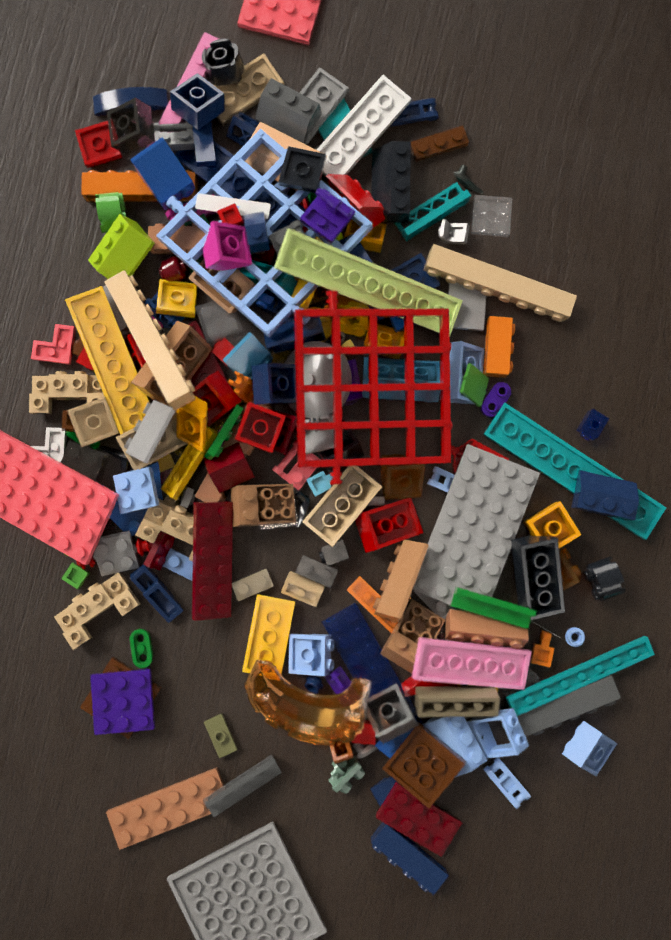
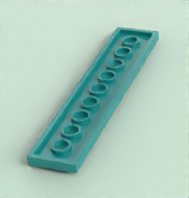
[483,403,666,540]

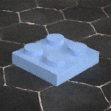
[113,467,160,514]

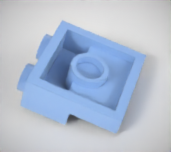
[289,634,334,676]

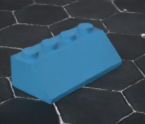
[362,357,440,402]

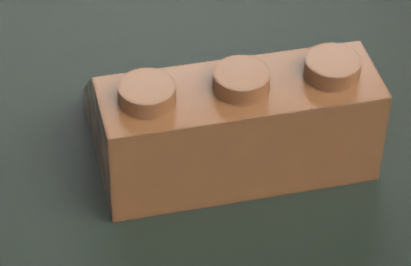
[189,259,256,315]

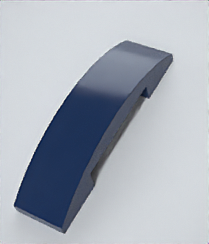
[93,87,168,116]

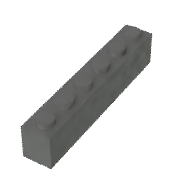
[501,675,621,739]

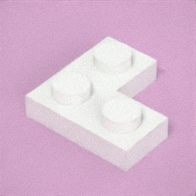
[31,427,67,465]

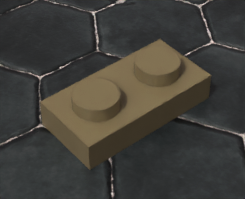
[232,568,274,601]

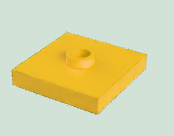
[156,279,197,318]

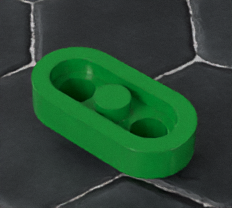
[130,628,153,668]

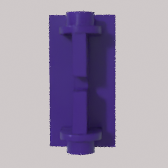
[325,666,362,707]

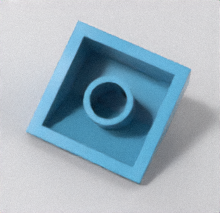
[223,332,273,380]

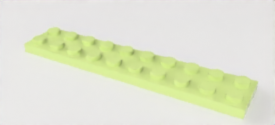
[274,229,463,335]

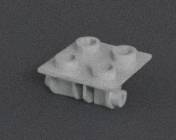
[296,413,334,454]

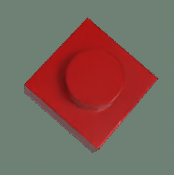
[217,203,244,225]

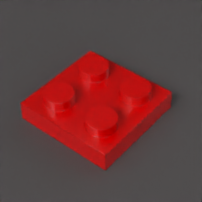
[75,120,122,168]

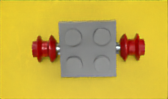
[76,530,153,576]

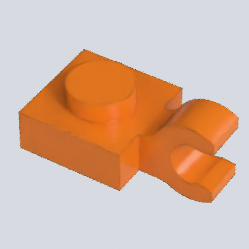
[530,630,555,667]

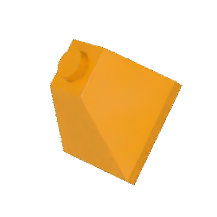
[176,396,208,452]

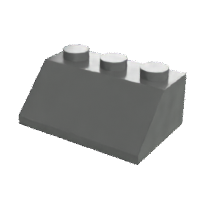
[255,78,322,144]

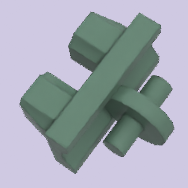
[328,756,365,794]

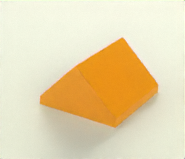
[344,219,387,253]
[363,324,404,359]

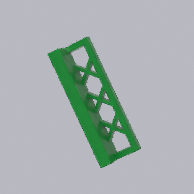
[450,587,536,629]

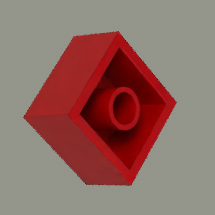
[234,402,286,453]

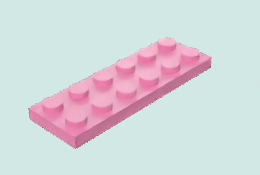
[412,638,532,690]

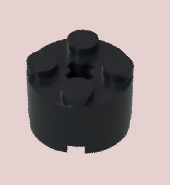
[202,39,244,86]
[583,556,626,601]

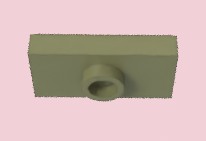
[204,713,238,758]

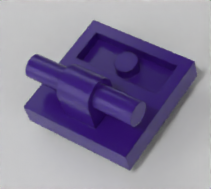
[300,188,356,244]

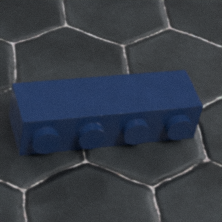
[371,822,449,895]

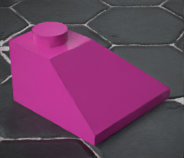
[203,221,252,271]

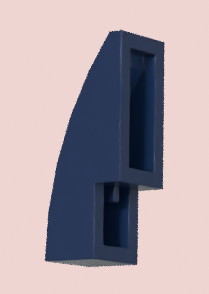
[130,565,184,623]

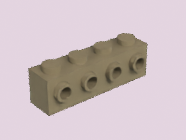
[415,686,500,717]

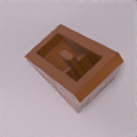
[329,723,354,764]

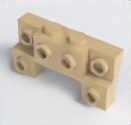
[29,371,105,414]
[135,498,193,562]
[54,572,141,650]

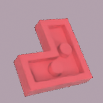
[31,324,76,365]

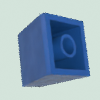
[130,137,196,210]

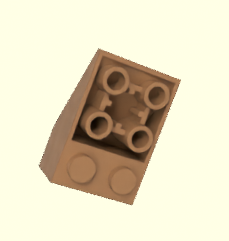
[231,484,296,527]
[380,599,445,674]

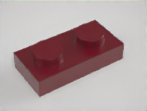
[143,530,176,570]

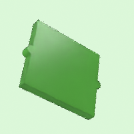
[460,363,489,407]

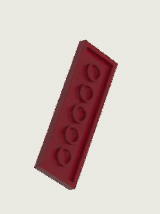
[192,501,233,621]

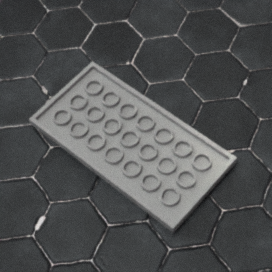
[412,444,540,611]

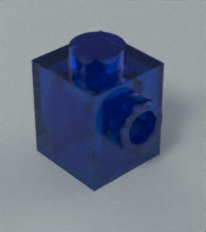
[577,409,610,440]

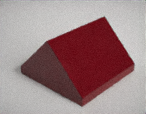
[273,410,297,456]
[203,442,255,493]

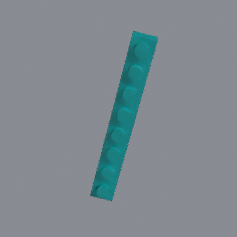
[506,636,655,716]

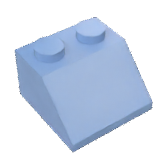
[562,721,617,776]

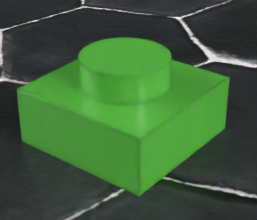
[61,562,90,589]

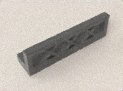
[203,755,282,817]

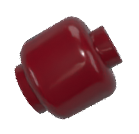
[158,256,188,281]

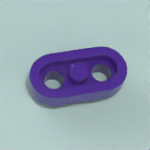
[481,382,511,418]

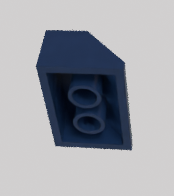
[264,317,326,355]
[571,470,639,521]

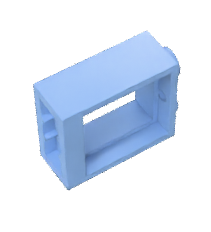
[467,708,529,758]

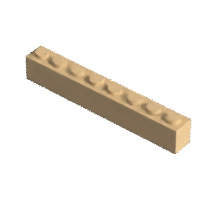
[423,244,577,322]
[104,270,196,411]

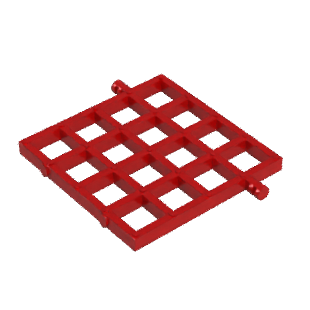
[294,291,453,484]

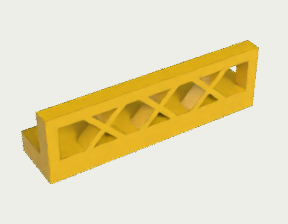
[161,426,218,500]

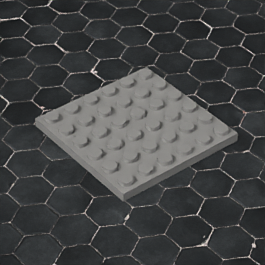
[167,821,327,940]

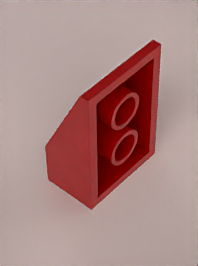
[355,497,423,553]

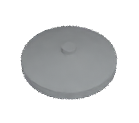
[285,341,352,419]

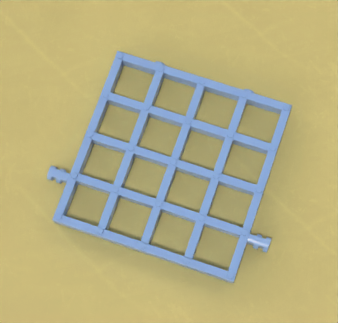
[156,129,373,338]

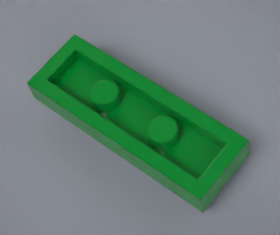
[204,405,243,461]

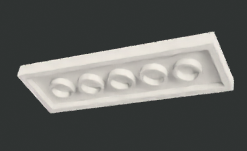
[317,75,411,176]

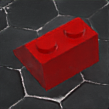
[192,371,242,427]

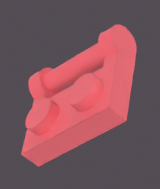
[272,440,319,491]

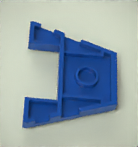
[102,461,163,536]

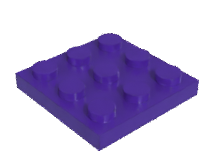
[90,669,155,735]

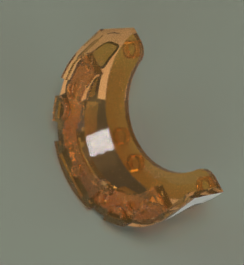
[245,659,371,745]

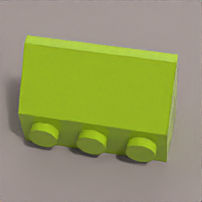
[88,214,155,279]

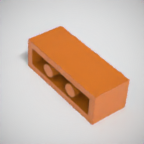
[483,316,515,378]

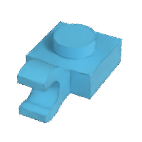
[306,471,332,497]

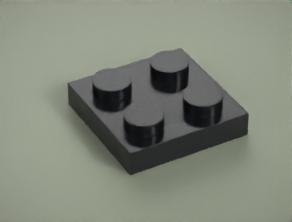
[278,146,326,193]

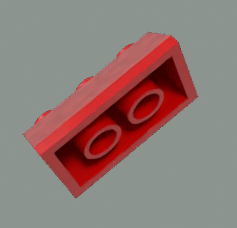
[326,174,385,228]

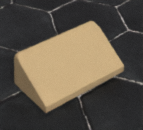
[281,571,325,607]

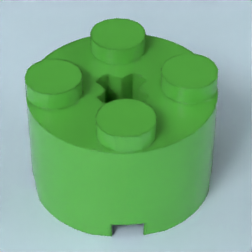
[95,192,126,233]

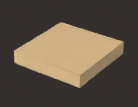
[67,397,119,447]

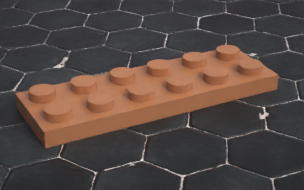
[106,767,224,850]

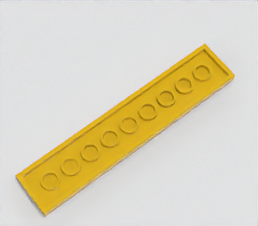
[65,286,175,472]

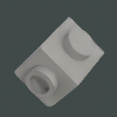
[438,219,470,244]

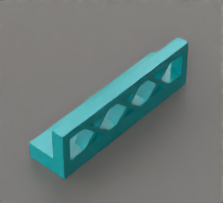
[394,182,471,242]

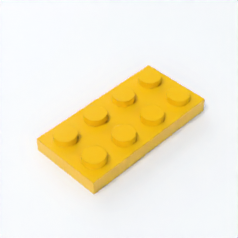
[242,594,295,679]

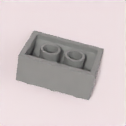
[124,400,176,464]

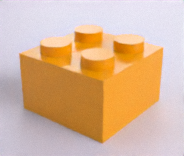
[523,501,581,548]

